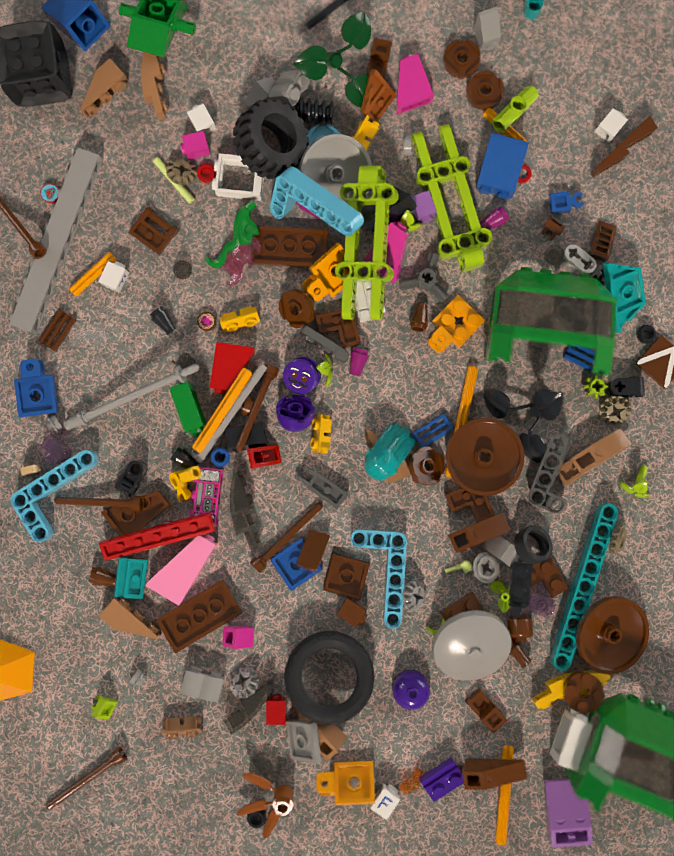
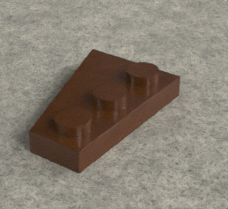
[101,491,171,536]

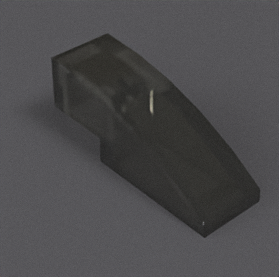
[224,681,274,735]

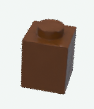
[337,597,368,628]

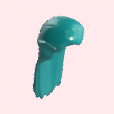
[364,423,416,481]

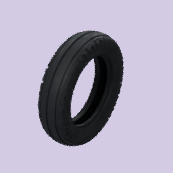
[284,631,375,725]

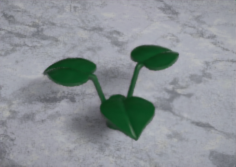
[293,11,371,108]

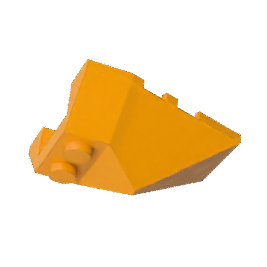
[0,639,35,701]

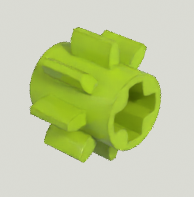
[582,375,608,399]

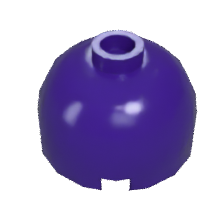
[276,395,315,432]
[392,669,431,710]

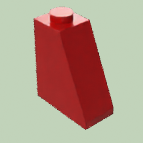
[209,342,256,395]

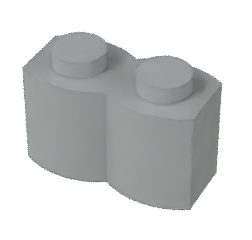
[269,70,309,106]
[180,666,225,703]

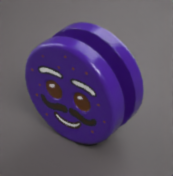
[283,357,321,394]

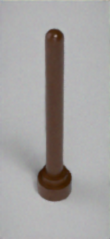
[0,197,47,259]
[236,364,280,451]
[54,496,145,512]
[250,502,323,573]
[46,747,128,810]

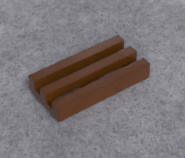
[39,309,77,352]

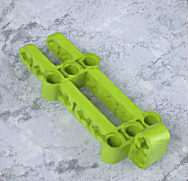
[412,124,492,273]
[335,166,399,320]

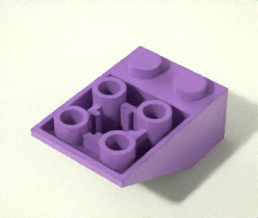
[544,778,592,848]

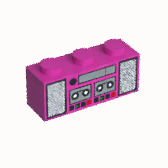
[189,467,224,528]

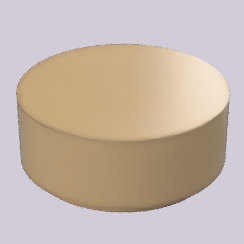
[20,464,41,476]

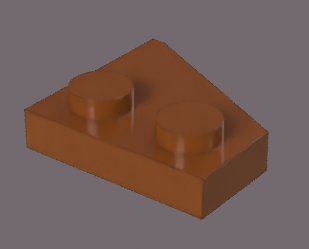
[360,69,397,123]

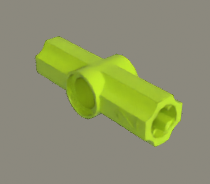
[492,85,539,133]

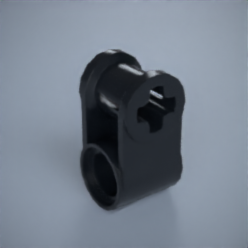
[605,376,645,398]
[114,460,148,498]

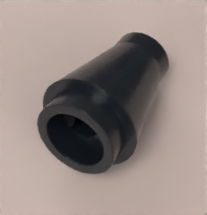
[150,306,177,335]
[170,447,200,469]

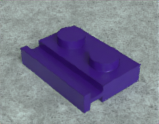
[419,757,464,802]

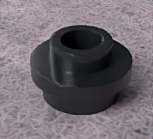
[636,325,656,344]
[247,810,267,828]

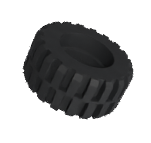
[233,98,309,179]

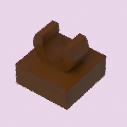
[541,216,565,241]

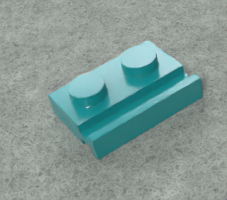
[114,557,148,599]

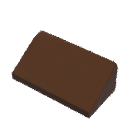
[295,529,330,573]

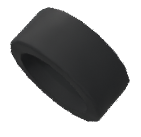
[514,525,553,565]

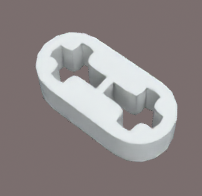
[563,244,597,274]

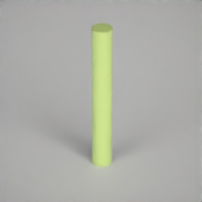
[153,157,195,204]

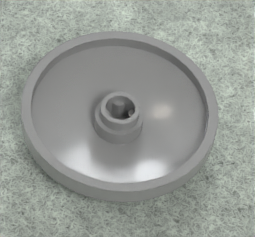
[299,134,372,204]
[432,611,511,680]

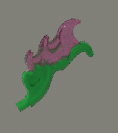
[205,200,262,286]

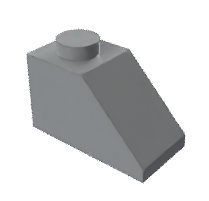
[473,6,501,51]

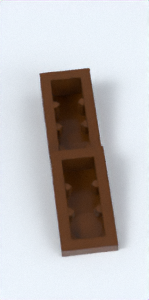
[591,116,658,177]

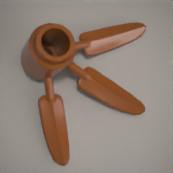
[237,772,294,839]

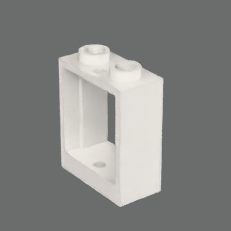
[212,153,264,201]
[549,708,593,771]

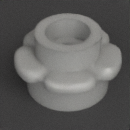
[45,416,63,433]
[129,669,146,687]

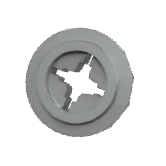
[471,552,499,584]
[403,580,426,611]
[230,667,259,699]

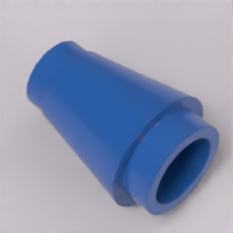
[211,448,230,467]

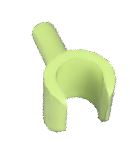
[445,560,473,574]

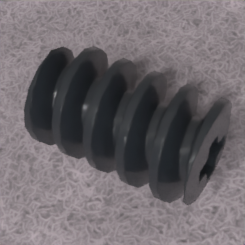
[295,97,334,126]

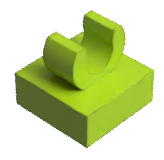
[91,696,118,719]

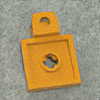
[301,243,350,301]
[428,295,485,353]
[316,761,375,805]

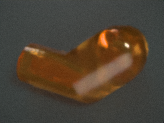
[400,767,424,794]

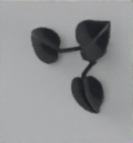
[484,389,564,463]

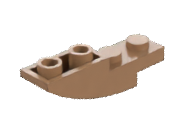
[141,52,168,120]
[558,429,632,487]

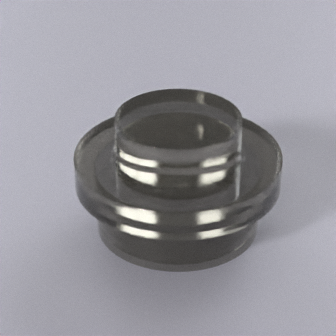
[173,260,192,280]

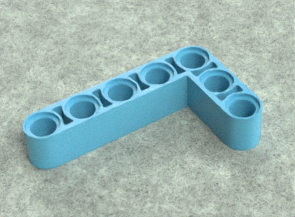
[270,167,364,236]
[11,450,99,542]
[350,529,407,629]

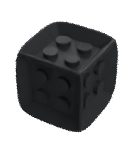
[0,20,72,107]

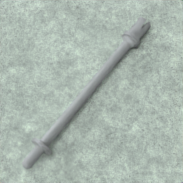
[63,364,199,431]

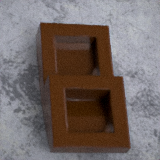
[366,38,393,80]
[465,688,507,733]

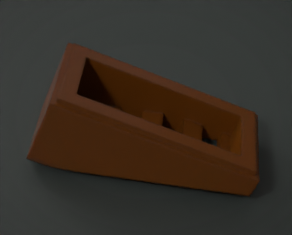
[588,221,617,262]

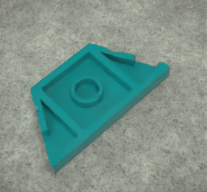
[602,262,646,333]

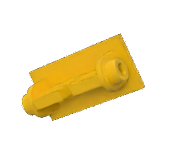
[352,115,379,150]
[219,306,260,333]
[310,414,332,454]

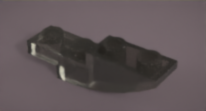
[230,472,261,550]

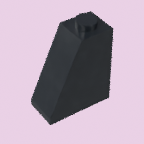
[361,182,417,233]

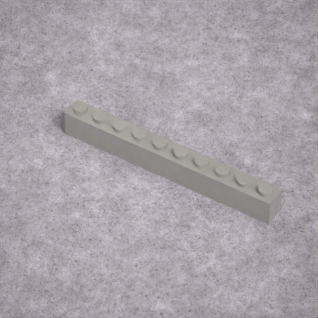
[9,147,103,335]

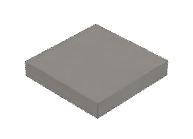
[286,718,321,764]

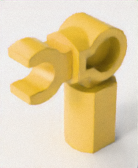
[169,466,202,502]

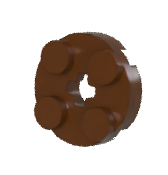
[443,39,481,79]
[466,71,504,110]
[279,289,315,328]
[408,446,445,486]
[563,672,605,714]

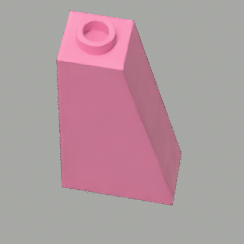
[146,534,217,605]

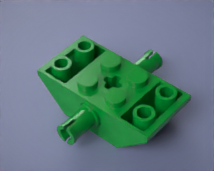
[119,0,196,57]

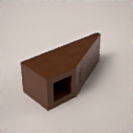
[448,513,511,554]
[462,758,527,790]

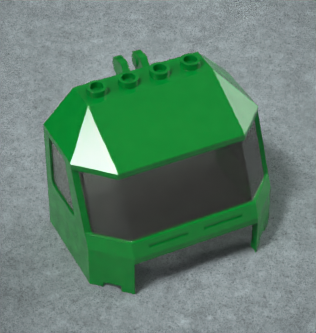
[484,267,617,375]
[565,693,674,821]

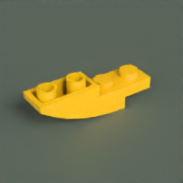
[531,670,611,709]

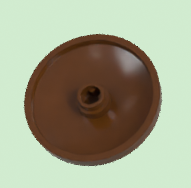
[446,418,524,496]
[576,596,649,674]

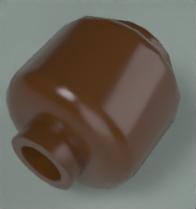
[508,614,533,642]

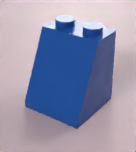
[41,0,111,52]
[476,133,529,199]

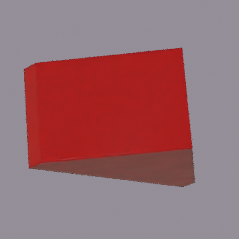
[247,445,282,469]

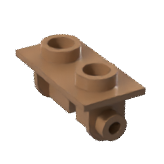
[161,716,203,739]

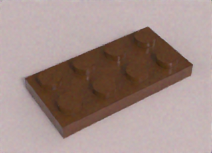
[250,226,328,268]
[156,579,243,654]

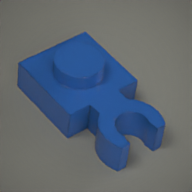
[549,191,584,214]

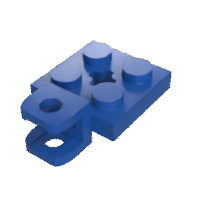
[14,359,59,418]

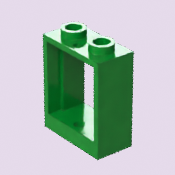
[169,381,207,436]

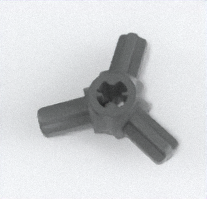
[399,252,449,303]

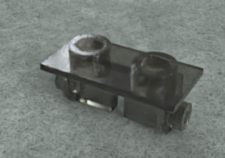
[171,353,196,376]

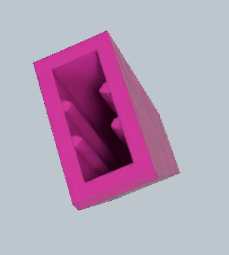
[396,54,434,115]
[364,222,409,283]

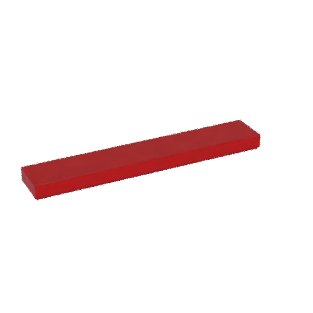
[98,511,216,561]

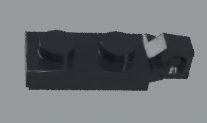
[508,562,533,618]

